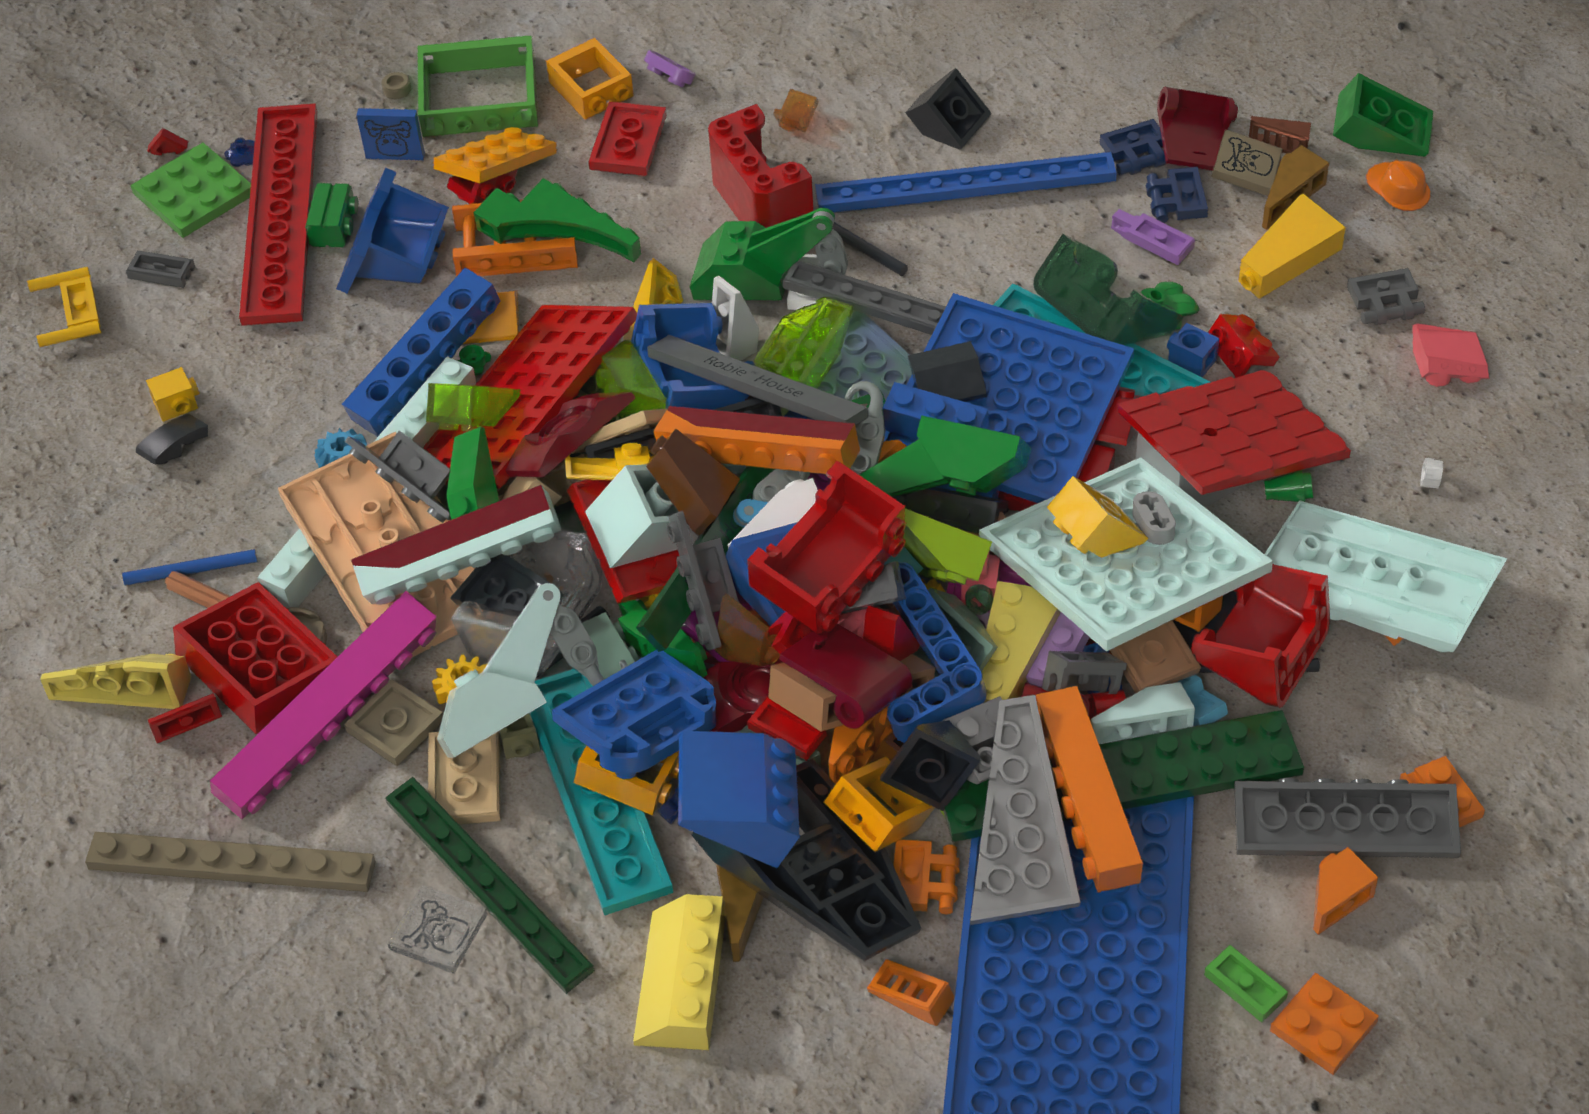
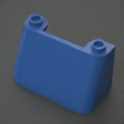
[630,303,749,410]

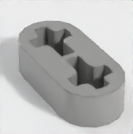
[1132,491,1176,545]

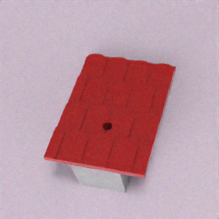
[1118,370,1351,508]

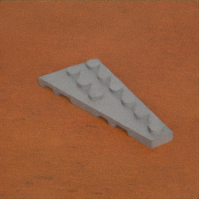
[970,695,1081,925]

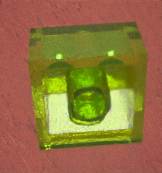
[426,383,520,431]

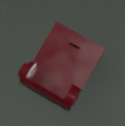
[1157,86,1238,171]
[779,624,912,729]

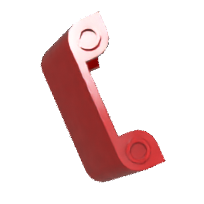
[1191,564,1330,708]

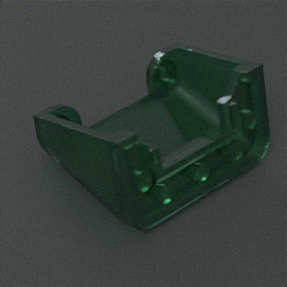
[1033,234,1184,345]

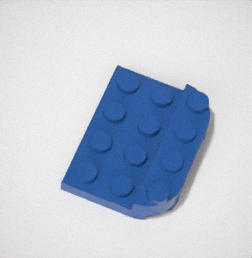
[552,650,716,779]

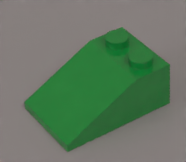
[1333,73,1434,157]

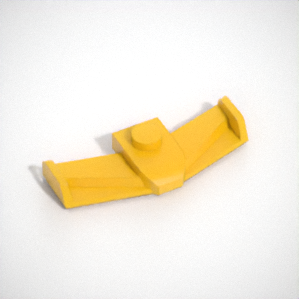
[564,443,653,480]

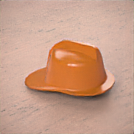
[1366,160,1431,211]

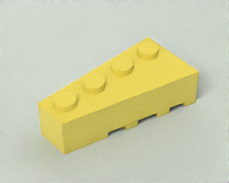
[973,581,1061,703]

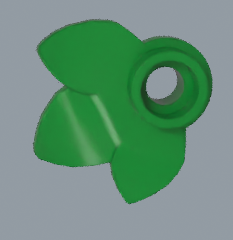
[1138,282,1200,330]

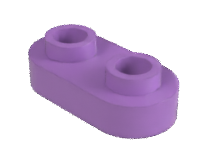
[644,50,696,87]

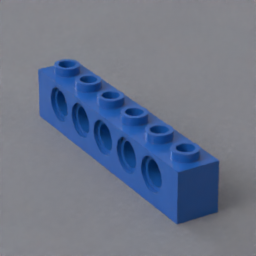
[342,268,501,437]

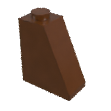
[646,428,740,536]

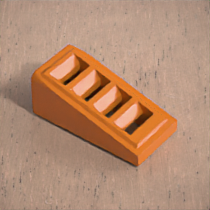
[867,959,954,1026]

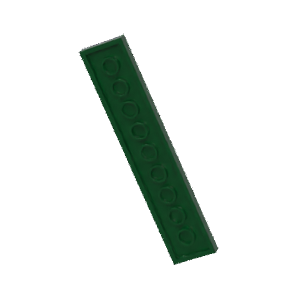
[943,710,1304,842]

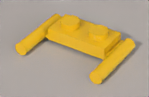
[27,266,102,347]

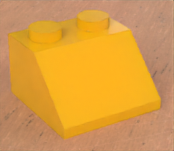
[1047,476,1148,558]

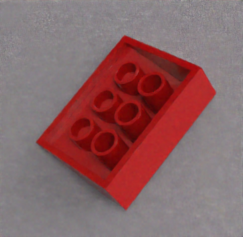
[173,582,338,734]

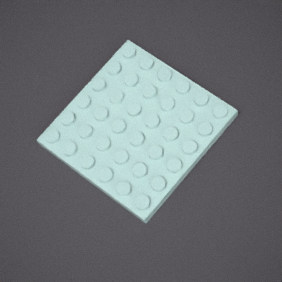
[979,457,1273,651]

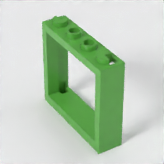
[418,35,538,137]

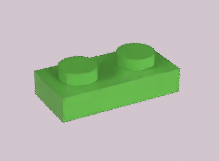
[1204,945,1288,1023]

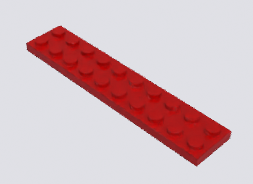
[239,103,318,326]

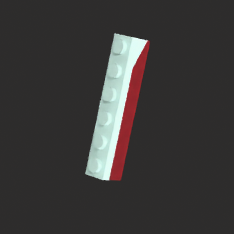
[351,485,561,605]

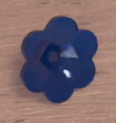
[224,137,255,167]

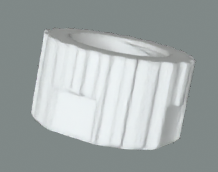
[1420,458,1443,489]

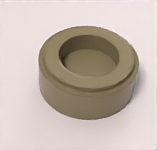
[381,72,411,99]

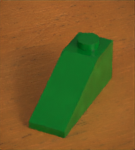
[447,427,499,520]

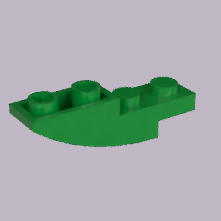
[617,599,708,678]

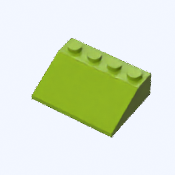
[903,509,992,585]

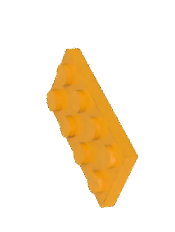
[434,127,557,183]

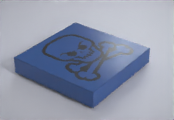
[356,108,425,160]

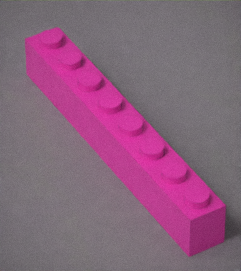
[210,591,437,820]

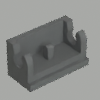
[840,561,906,615]
[1042,651,1127,694]

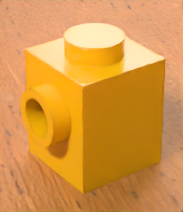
[146,367,200,422]

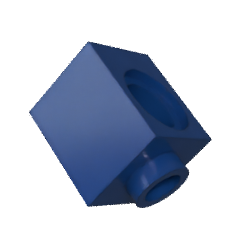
[1167,323,1219,377]

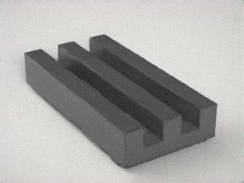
[126,250,195,288]

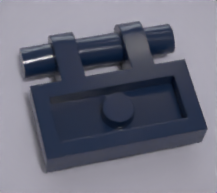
[1099,119,1166,175]
[1145,167,1208,223]

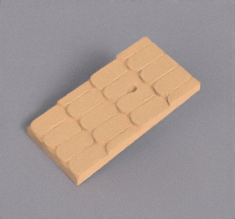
[278,431,498,657]

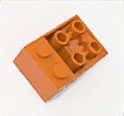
[829,705,893,784]

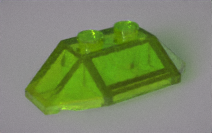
[754,296,853,389]
[596,340,666,419]

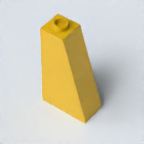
[1239,194,1346,299]

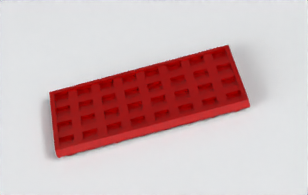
[423,305,637,489]

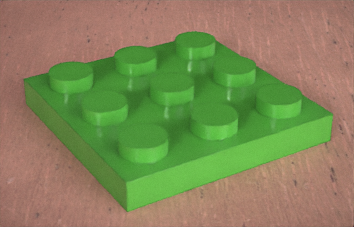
[130,142,251,238]

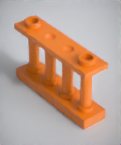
[452,199,578,277]

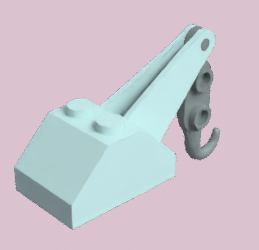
[437,583,628,758]

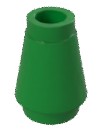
[1264,470,1313,502]

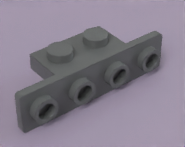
[345,431,451,523]
[667,511,739,651]

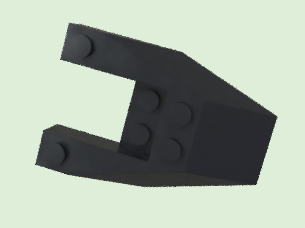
[691,758,921,961]

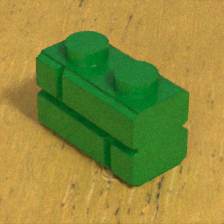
[305,183,359,247]

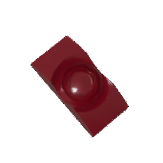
[506,392,636,477]
[703,646,784,732]

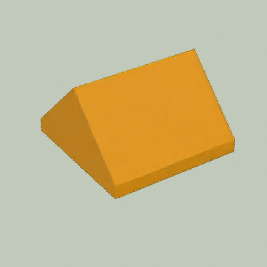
[463,291,519,344]

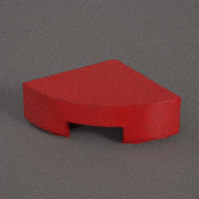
[147,128,188,156]

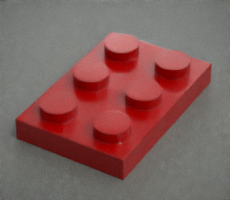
[588,101,667,176]

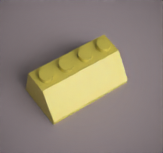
[633,894,726,1050]

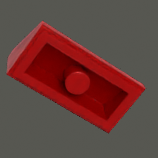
[148,693,222,743]

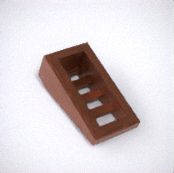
[1249,116,1311,154]

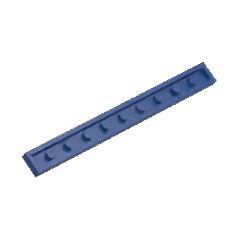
[815,152,1117,213]

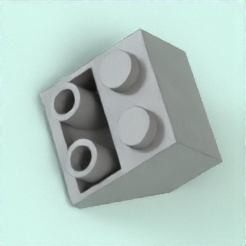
[943,696,1002,784]

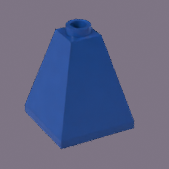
[726,522,797,626]

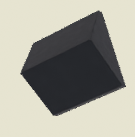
[880,720,981,811]

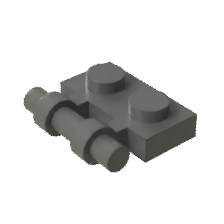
[1347,268,1425,325]

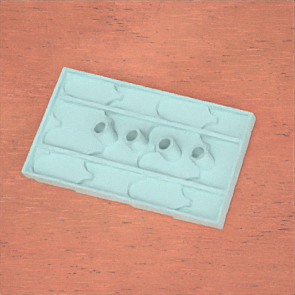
[1265,501,1507,653]

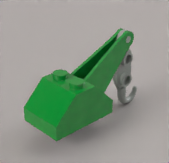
[690,208,868,300]
[845,381,1031,497]

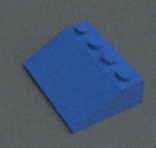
[678,731,800,868]

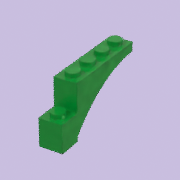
[473,178,641,263]

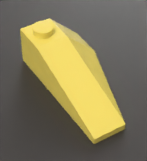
[40,654,192,709]

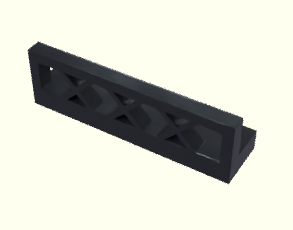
[892,487,1009,533]

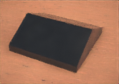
[908,341,987,402]

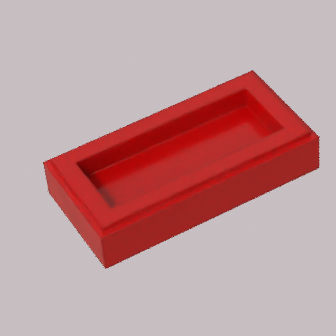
[747,697,827,761]

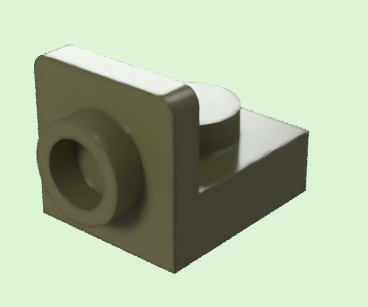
[499,713,540,759]

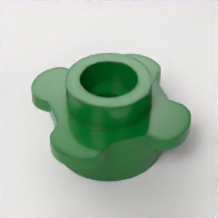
[457,344,491,375]

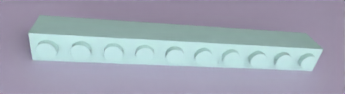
[257,357,476,608]

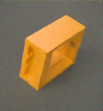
[546,38,634,120]
[574,746,679,815]
[824,757,935,852]

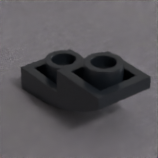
[136,413,208,465]

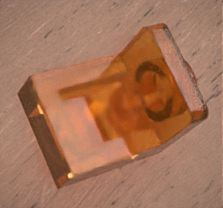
[773,89,819,132]

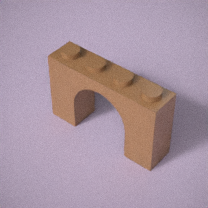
[769,654,935,731]

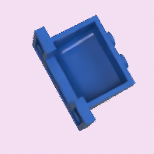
[336,167,449,293]

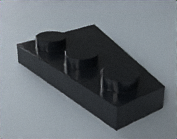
[450,554,564,617]

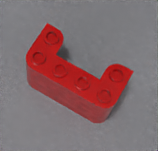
[708,104,813,228]
[747,460,906,634]

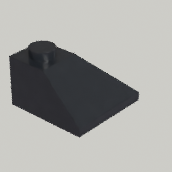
[905,68,991,150]

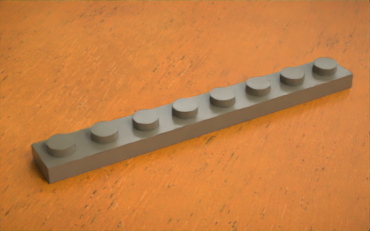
[85,832,376,892]

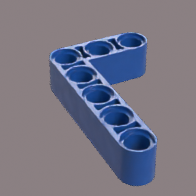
[887,562,987,743]

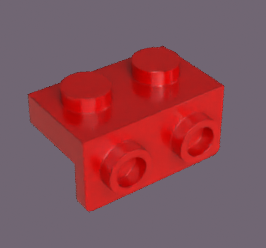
[447,169,518,204]
[1208,314,1280,378]

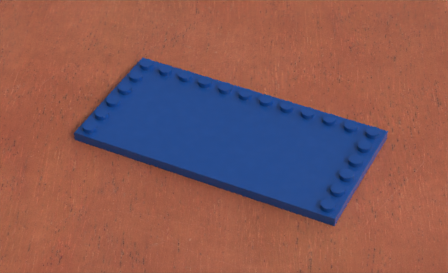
[943,796,1194,1114]

